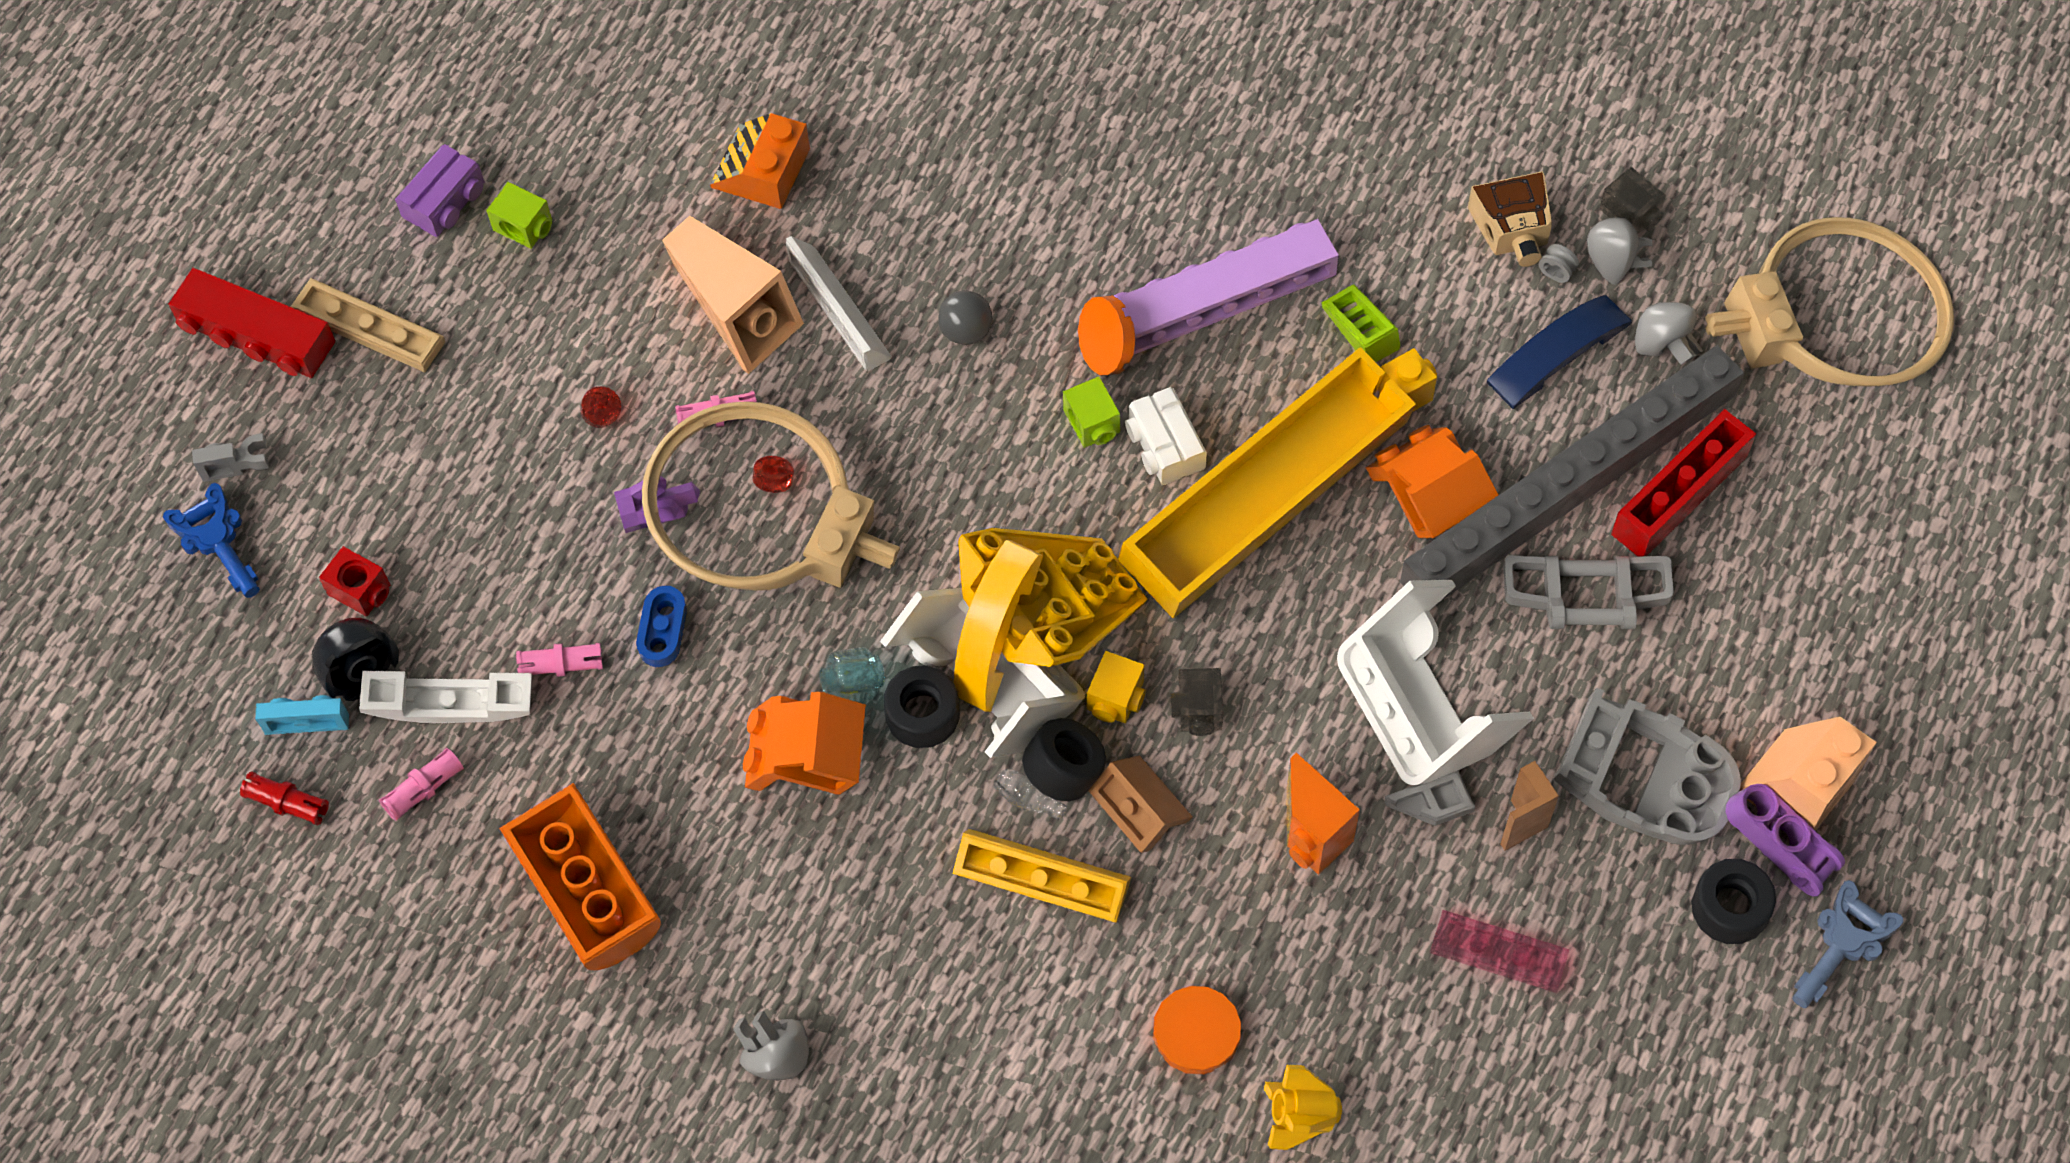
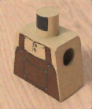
[1468,171,1552,267]

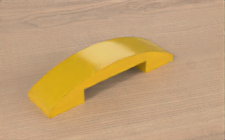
[954,540,1043,712]

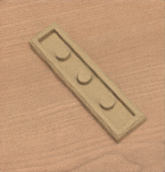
[291,278,445,372]

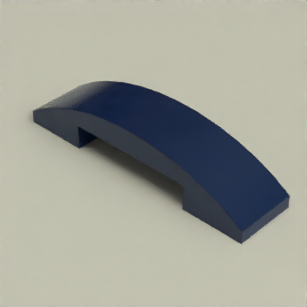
[1487,295,1632,409]

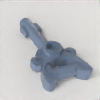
[1792,880,1903,1008]

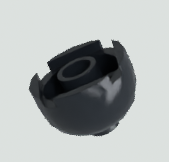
[312,618,399,701]

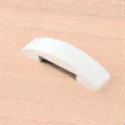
[359,671,532,723]

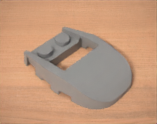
[1553,688,1741,845]

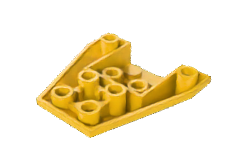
[958,528,1148,667]

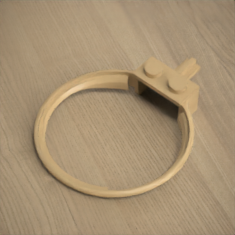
[1705,217,1954,386]
[642,402,900,591]

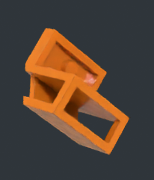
[1365,425,1498,538]
[743,691,866,794]

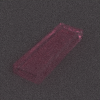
[1430,910,1569,993]

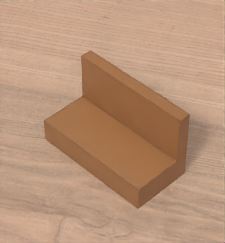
[1088,755,1193,853]
[1500,761,1559,851]

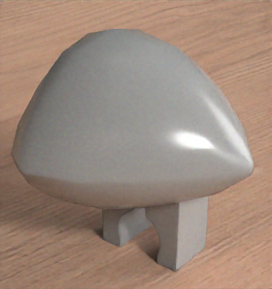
[1586,217,1652,285]
[1635,302,1703,365]
[733,1011,809,1081]

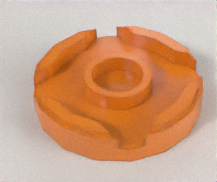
[1078,295,1136,375]
[1153,986,1241,1075]

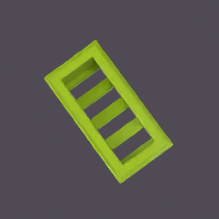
[1321,284,1400,362]

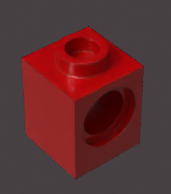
[318,546,391,617]

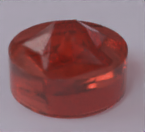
[580,386,621,428]
[752,456,794,493]

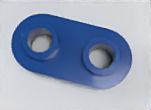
[636,586,687,667]

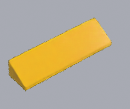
[952,829,1131,923]

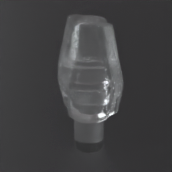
[993,768,1067,821]

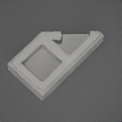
[1384,770,1475,826]

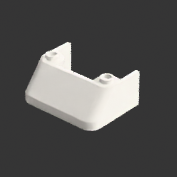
[1337,580,1534,785]
[880,588,1085,758]

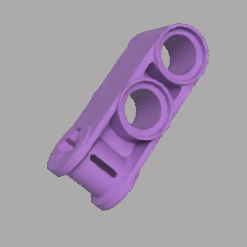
[1725,783,1845,897]

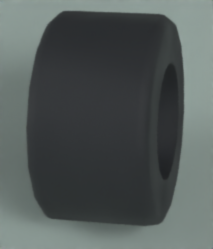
[884,665,960,748]
[1022,718,1107,802]
[1691,859,1776,944]

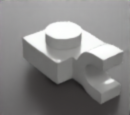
[192,433,269,482]

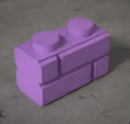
[395,144,485,237]

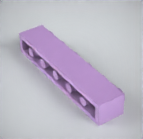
[1114,219,1339,354]

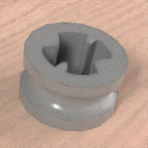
[1538,244,1579,283]

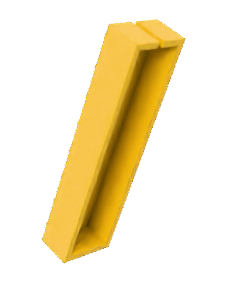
[1118,347,1416,619]

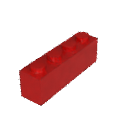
[168,268,336,378]
[1611,409,1756,557]

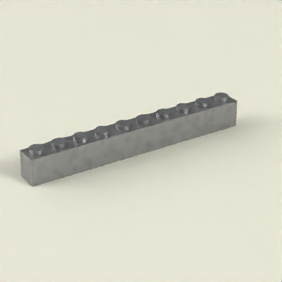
[1400,345,1744,604]

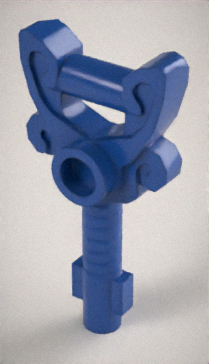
[163,483,260,598]

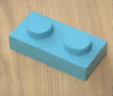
[255,695,349,735]

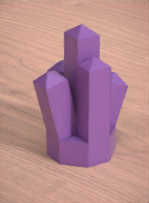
[614,476,700,533]

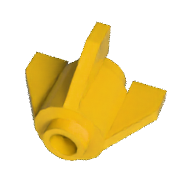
[1264,1064,1342,1150]

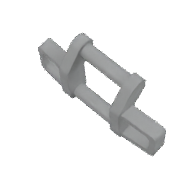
[1503,555,1674,629]

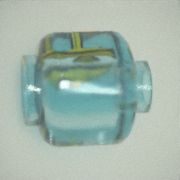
[819,647,884,702]

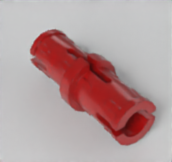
[240,771,329,826]

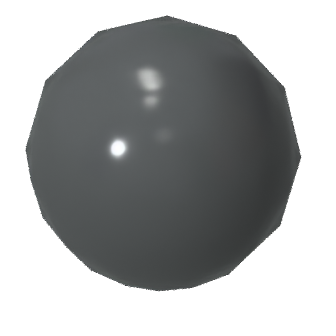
[938,290,993,345]

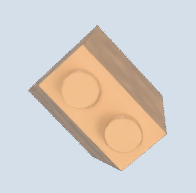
[1739,716,1877,831]

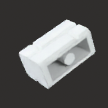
[1125,387,1207,485]

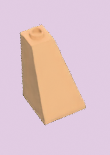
[662,216,804,374]

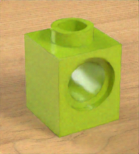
[486,182,553,249]
[1063,376,1120,448]

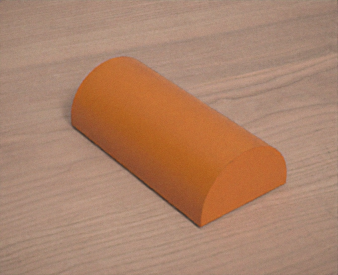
[499,783,661,970]

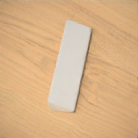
[786,236,892,371]

